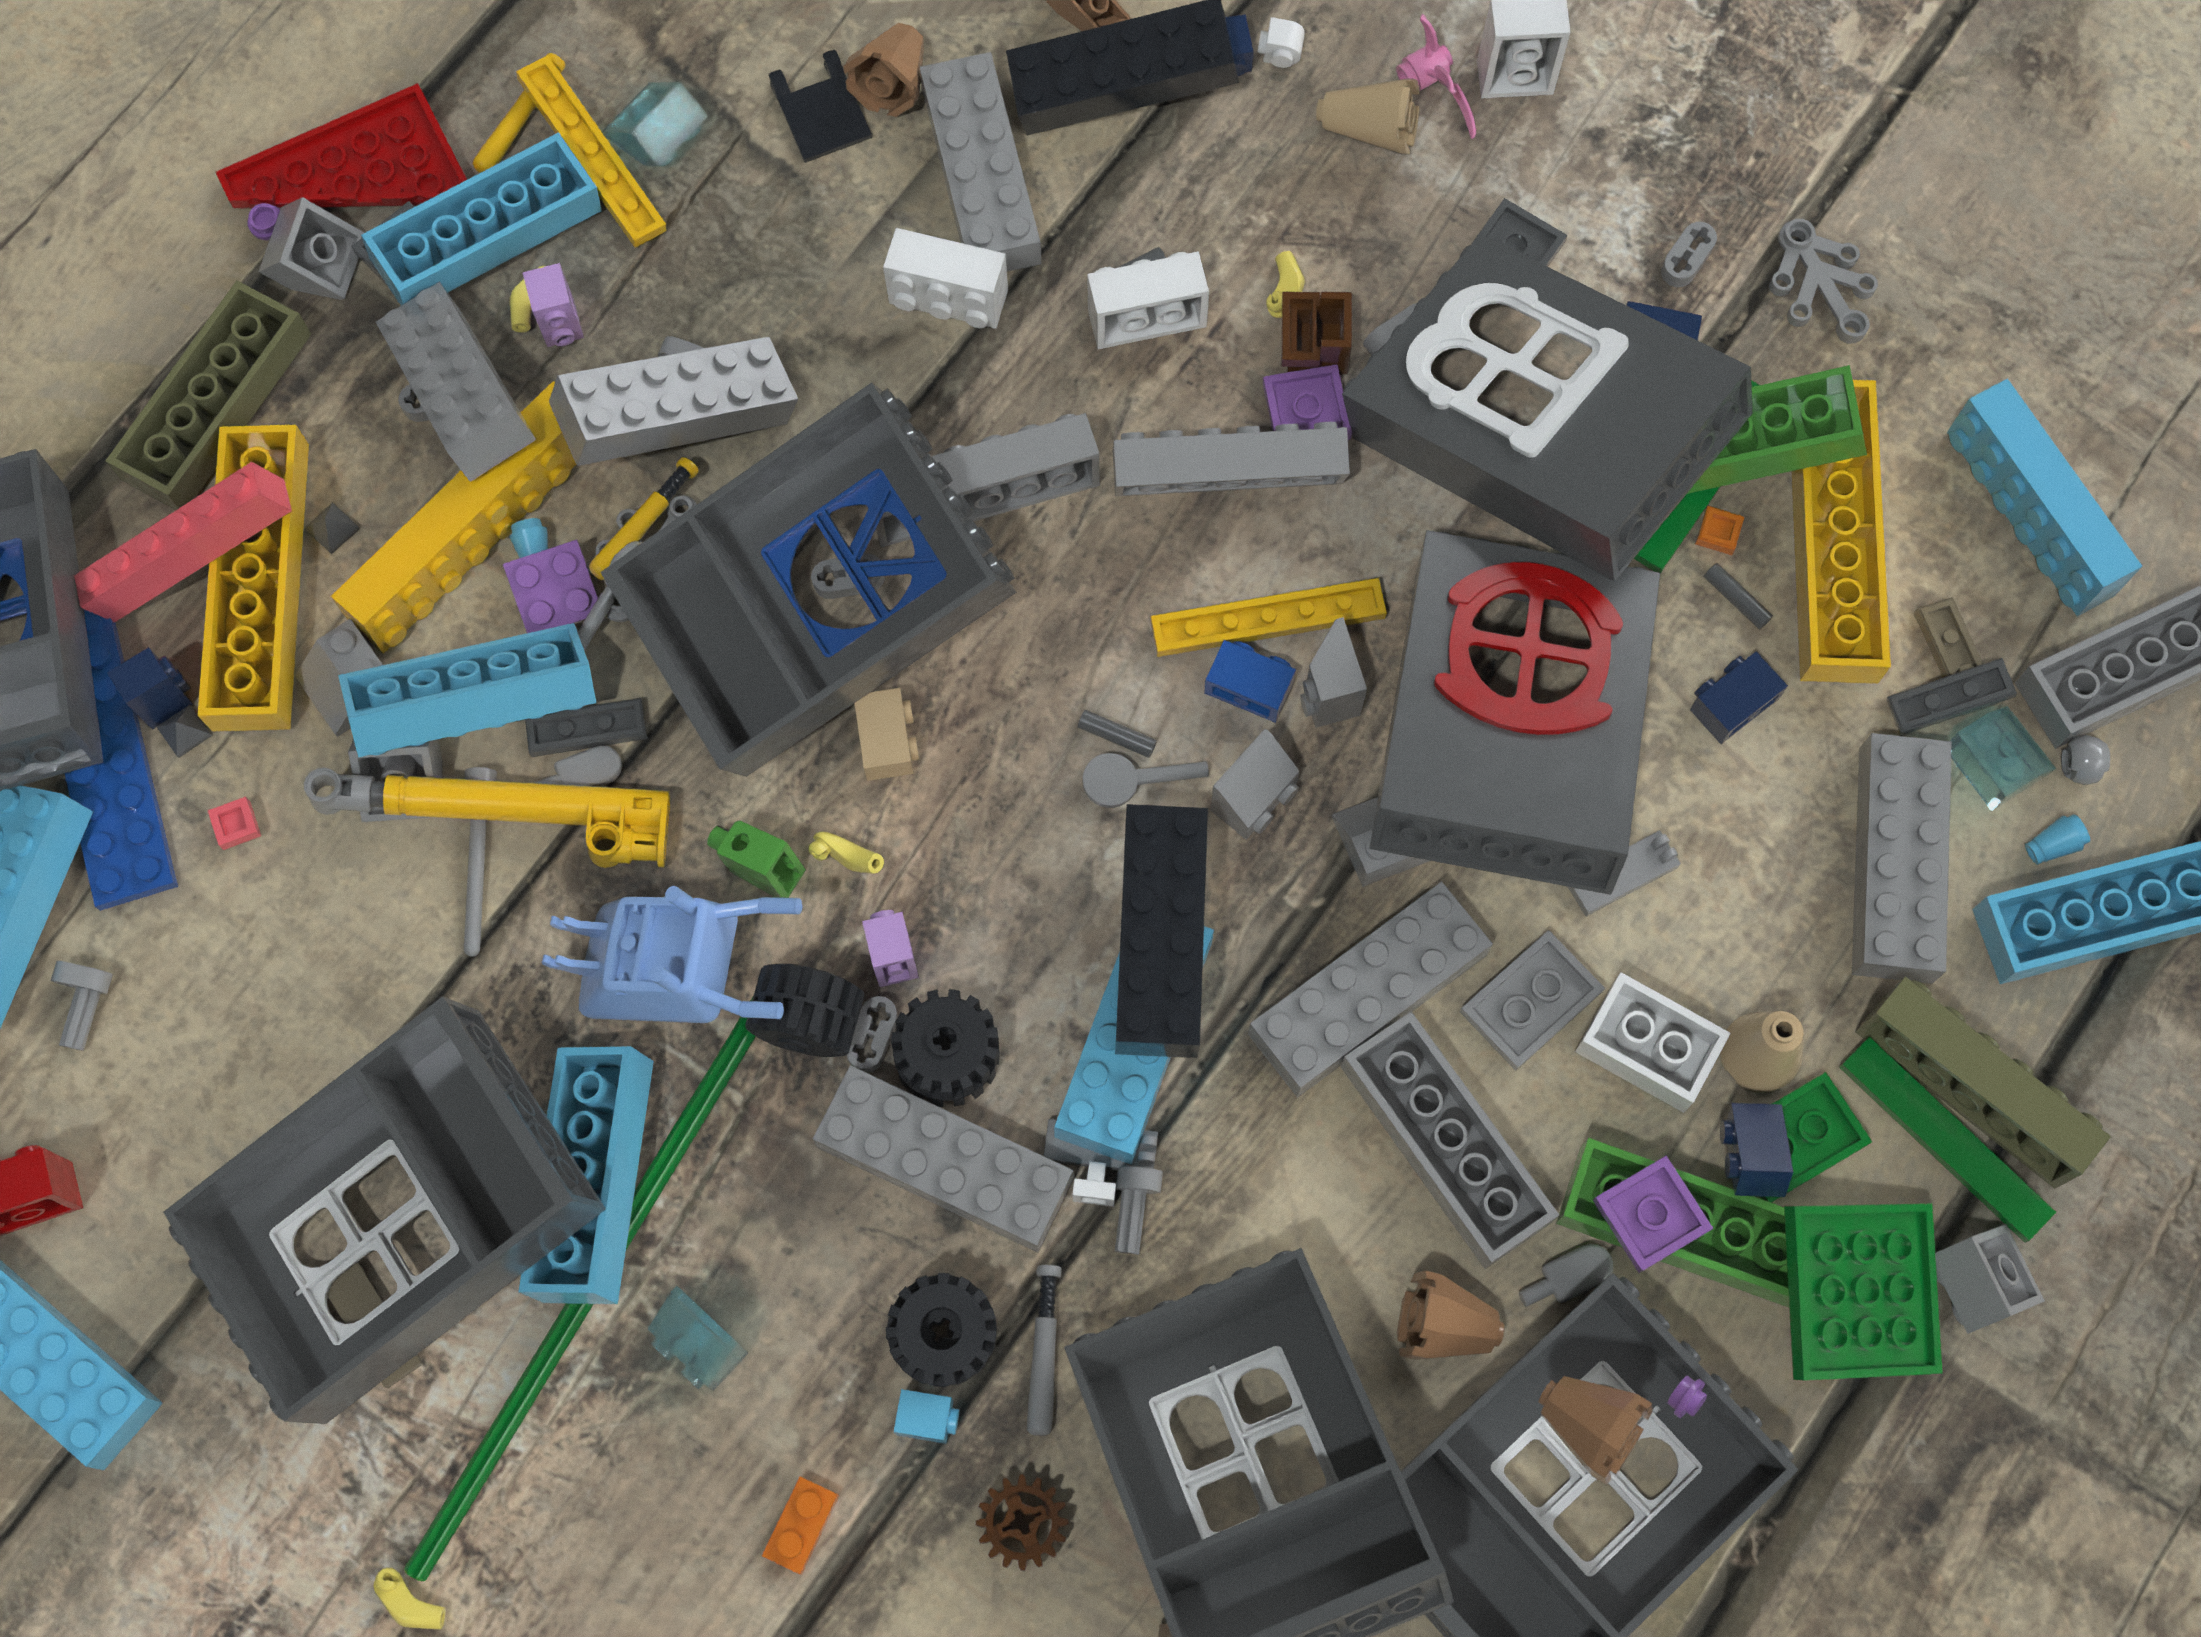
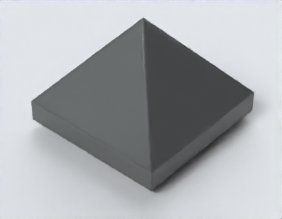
[304,502,360,554]
[157,705,212,758]

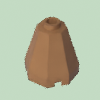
[843,23,924,117]
[1396,1271,1504,1360]
[1538,1376,1653,1485]

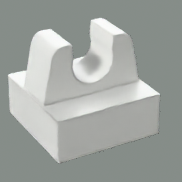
[1073,1161,1116,1207]

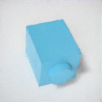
[894,1389,960,1444]

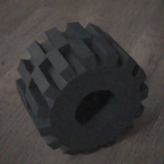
[745,963,864,1057]
[891,989,1000,1107]
[885,1273,997,1387]

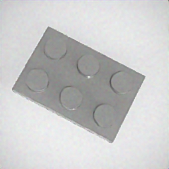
[1460,930,1605,1071]

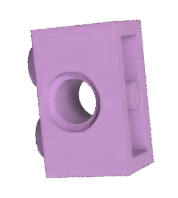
[523,263,584,347]
[862,910,919,987]

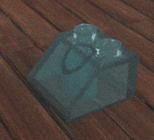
[602,82,708,167]
[1950,706,2056,811]
[648,1286,748,1391]

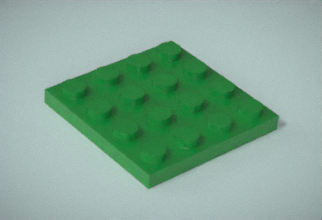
[1784,1203,1943,1381]

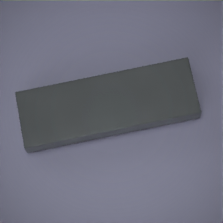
[1887,658,2017,736]
[525,698,648,757]

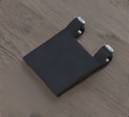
[769,50,872,163]

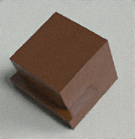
[1281,292,1352,375]

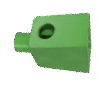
[707,820,806,898]

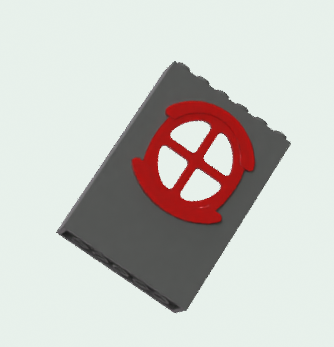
[1369,530,1660,895]

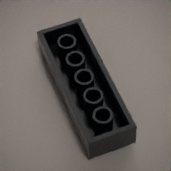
[1006,0,1239,136]
[1115,804,1208,1058]

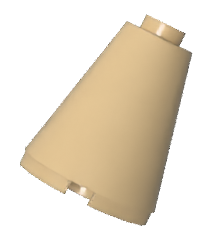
[1316,78,1419,154]
[1720,1011,1804,1093]

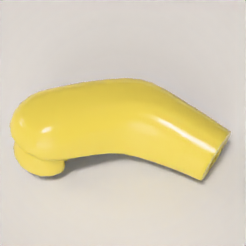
[1266,251,1305,318]
[510,266,546,332]
[809,831,884,874]
[373,1567,445,1630]

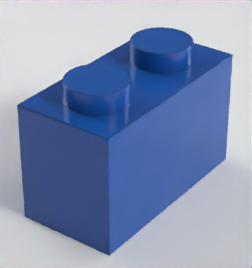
[1204,640,1296,723]

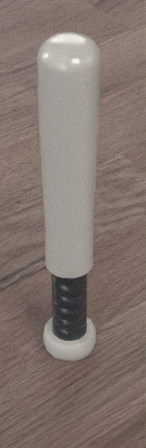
[1027,1265,1062,1436]

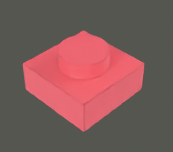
[208,796,261,850]

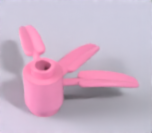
[1396,14,1476,139]

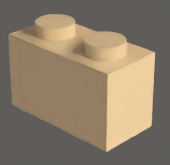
[854,688,919,781]

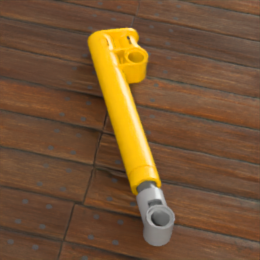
[304,768,670,868]

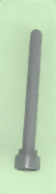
[464,767,497,957]

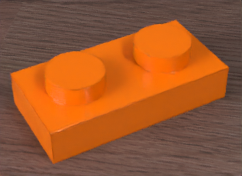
[762,1476,840,1575]

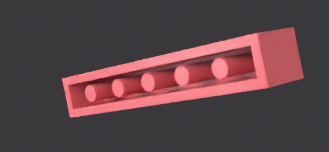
[74,462,292,623]

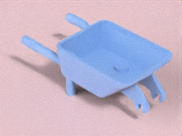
[542,886,802,1023]

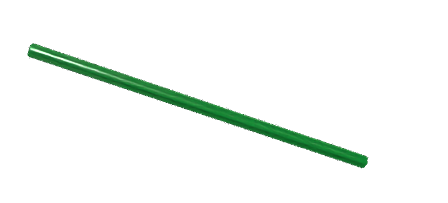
[404,995,756,1582]

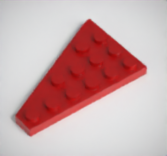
[215,83,467,208]

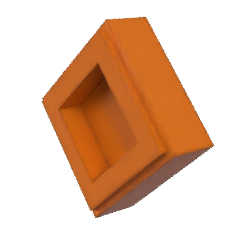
[1695,506,1744,555]

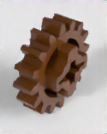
[976,1475,1069,1571]

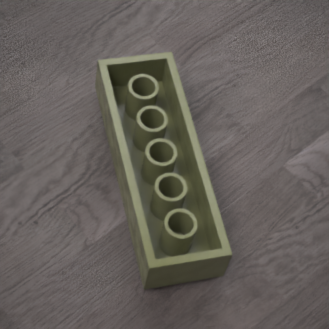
[105,280,312,510]
[1855,976,2111,1189]

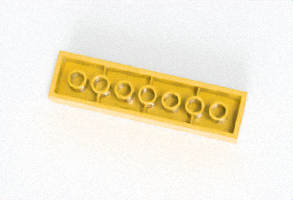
[1791,380,1891,684]
[330,381,576,654]
[198,425,309,732]

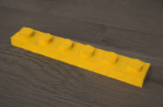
[516,55,666,248]
[1151,578,1387,657]

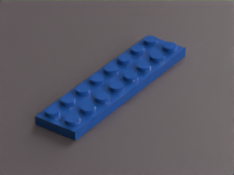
[65,609,178,911]

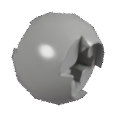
[2061,735,2110,785]

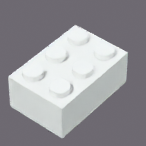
[1477,0,1570,98]
[883,228,1008,329]
[1087,251,1209,349]
[1575,972,1731,1113]

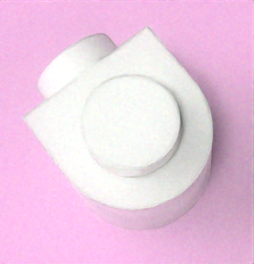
[1257,17,1305,68]

